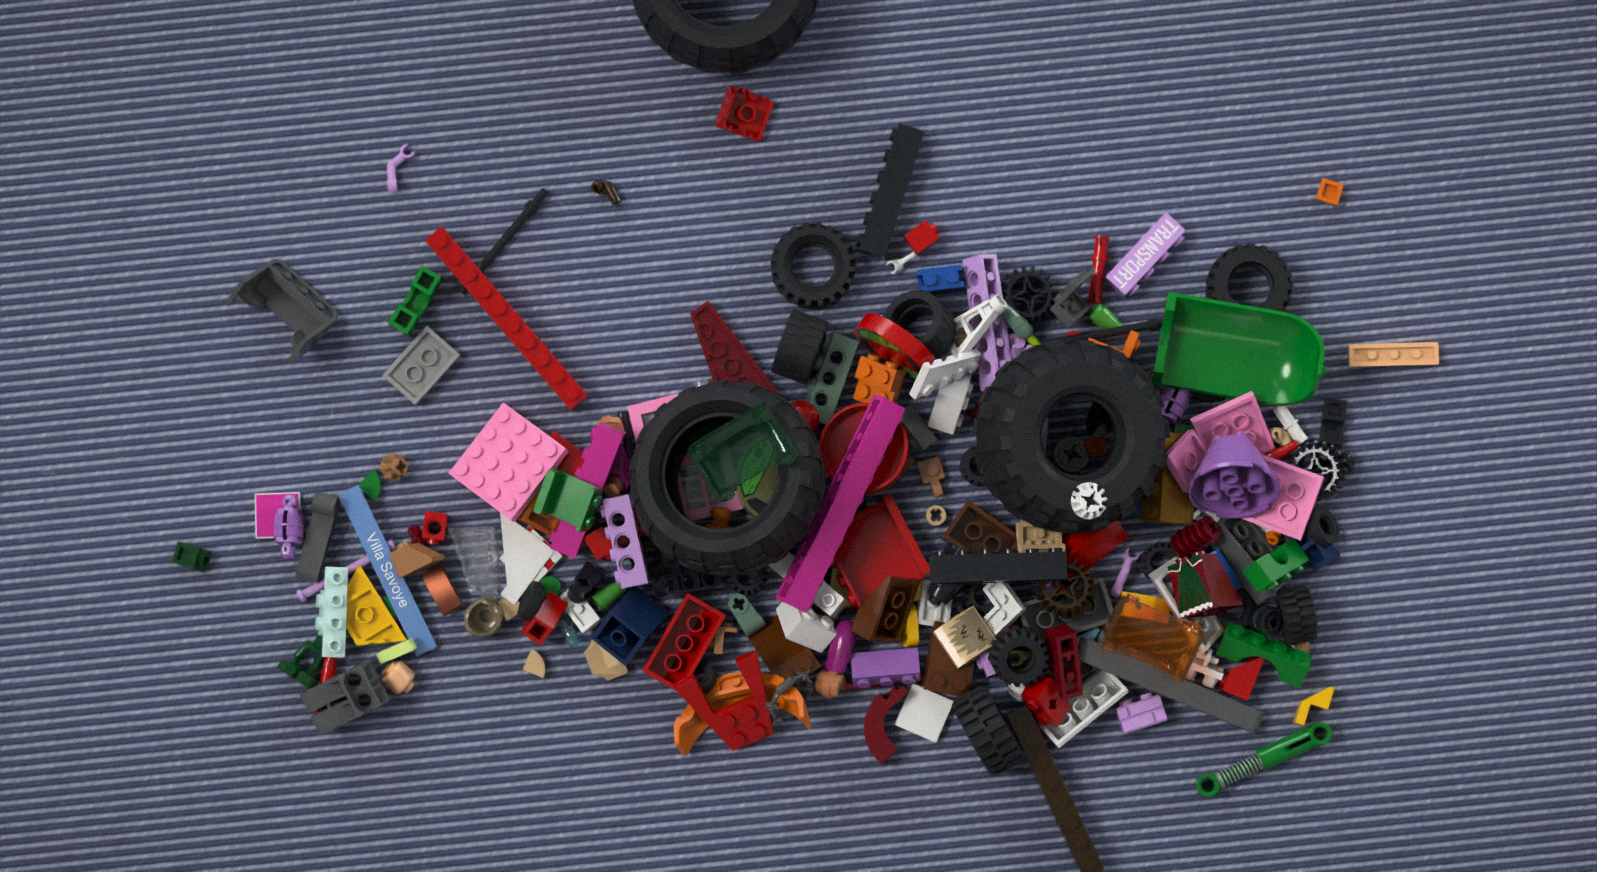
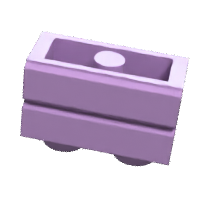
[1115,692,1167,735]

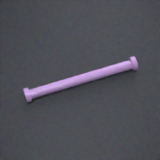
[296,539,397,603]

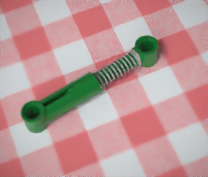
[1195,722,1332,797]

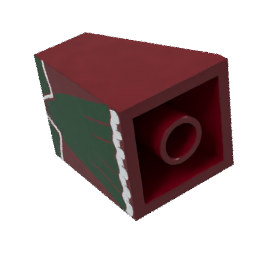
[1167,551,1243,619]

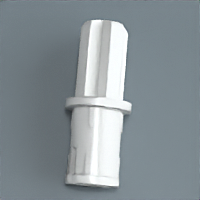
[1273,406,1308,445]

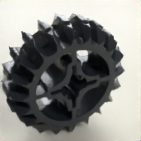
[1001,266,1058,326]
[1288,441,1348,502]

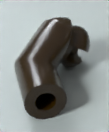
[591,180,622,205]

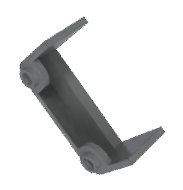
[226,259,339,364]

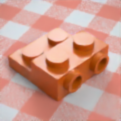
[853,353,906,403]

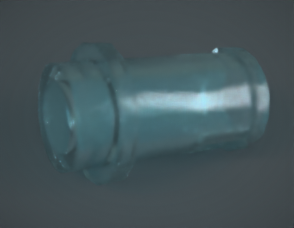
[556,617,581,647]

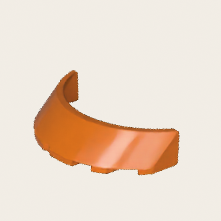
[674,671,812,756]

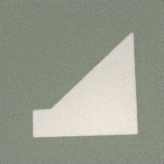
[500,513,554,604]

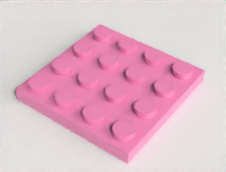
[449,403,569,522]

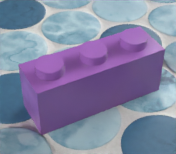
[850,648,920,688]

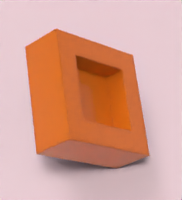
[1315,178,1344,207]

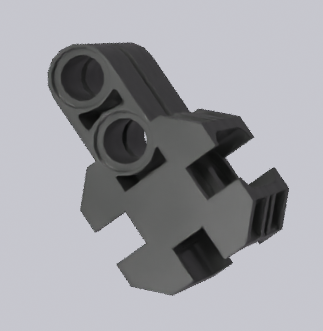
[300,659,390,735]

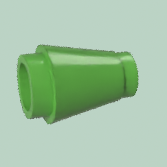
[1088,303,1123,329]
[591,582,626,611]

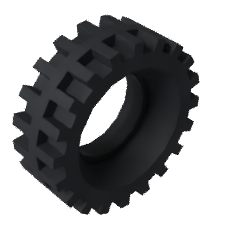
[771,222,856,310]

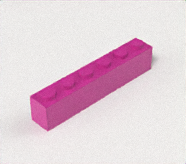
[549,422,626,559]

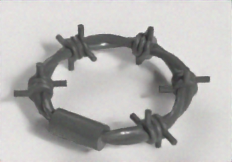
[765,669,816,726]

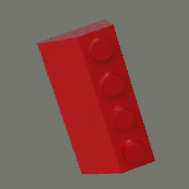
[642,593,726,691]

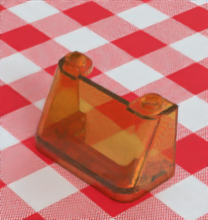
[1097,594,1205,683]

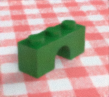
[388,266,443,337]
[1243,538,1309,593]

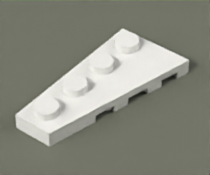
[909,349,982,400]

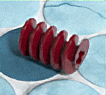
[1170,515,1220,558]

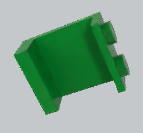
[533,468,603,532]

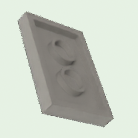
[382,326,461,405]

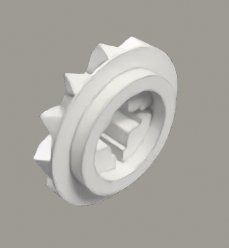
[1071,482,1108,519]

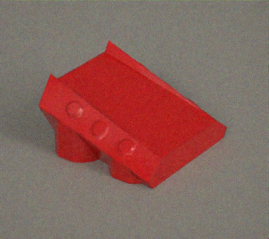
[715,85,774,142]

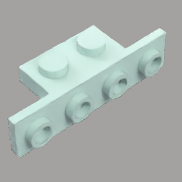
[315,567,348,658]

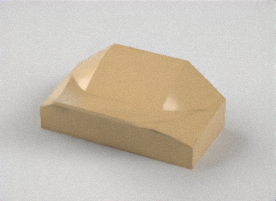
[584,639,628,681]

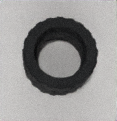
[883,290,957,360]
[771,309,829,384]

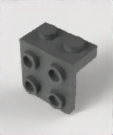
[1050,268,1096,328]

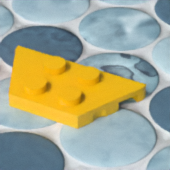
[346,566,406,646]

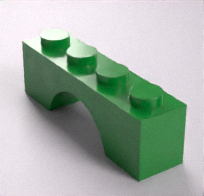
[1216,622,1313,688]

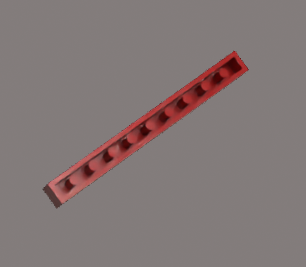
[425,226,588,412]

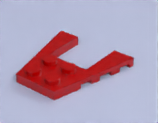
[674,650,774,751]

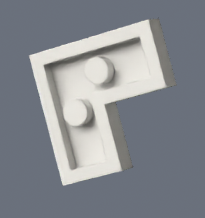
[982,583,1026,638]

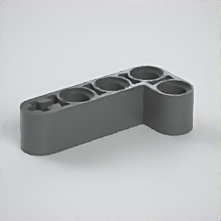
[296,491,341,583]

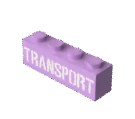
[1104,212,1185,298]

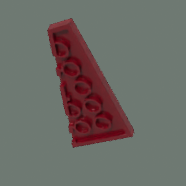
[690,300,782,447]

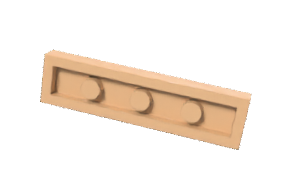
[1348,342,1439,368]

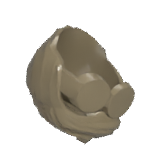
[464,595,505,637]

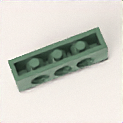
[803,333,859,426]

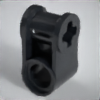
[567,561,606,604]

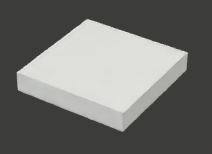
[895,684,954,743]

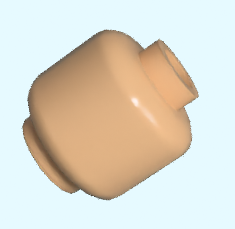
[381,661,415,694]

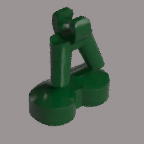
[276,635,324,689]

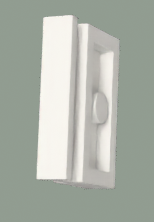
[917,579,952,626]

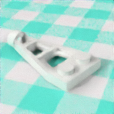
[940,294,1008,361]

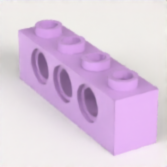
[600,494,650,589]

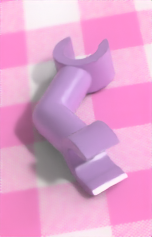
[387,144,415,192]
[1110,548,1139,598]

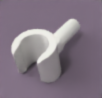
[886,251,917,274]

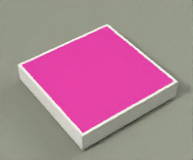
[255,492,301,539]

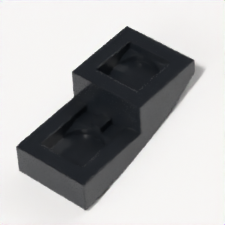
[1319,398,1347,448]

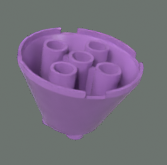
[1189,432,1280,519]

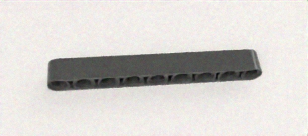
[1078,637,1264,734]

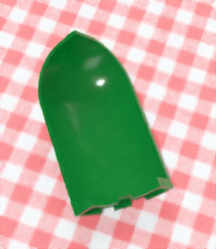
[1152,292,1327,406]

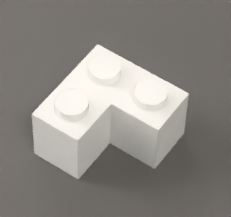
[927,373,973,435]
[776,602,837,653]

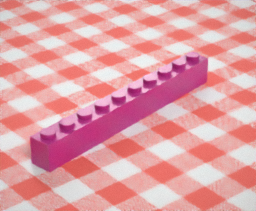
[775,394,905,613]

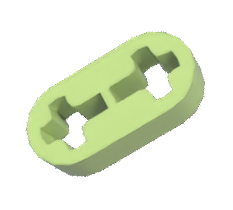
[376,638,417,664]

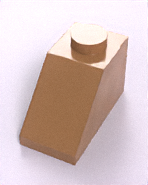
[389,541,445,578]

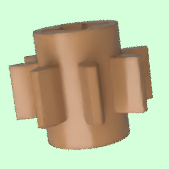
[380,453,408,481]

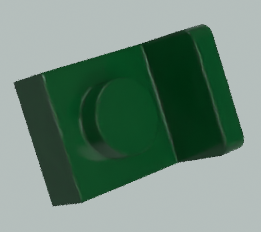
[171,541,211,573]

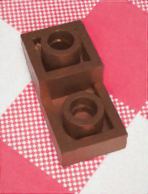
[421,564,464,616]

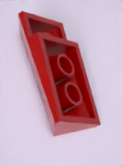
[1049,521,1129,590]

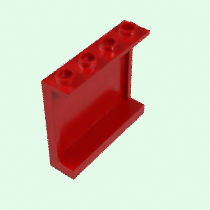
[830,494,930,610]

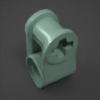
[728,594,766,637]

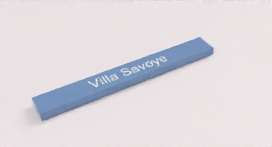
[338,485,437,656]

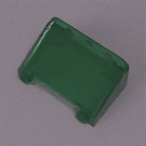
[688,401,798,502]

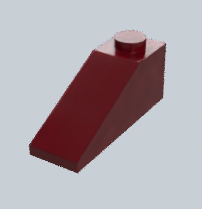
[1044,624,1083,700]

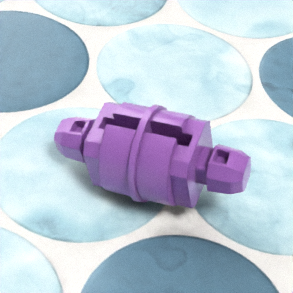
[1160,387,1190,425]
[273,495,305,559]

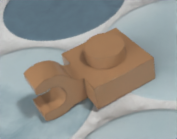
[917,456,945,498]

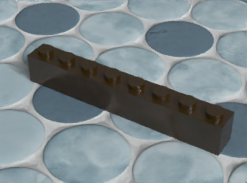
[1006,705,1105,872]

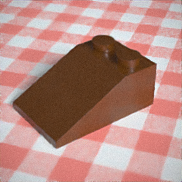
[851,576,920,643]
[748,615,821,685]
[920,621,974,697]

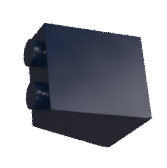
[591,586,670,666]

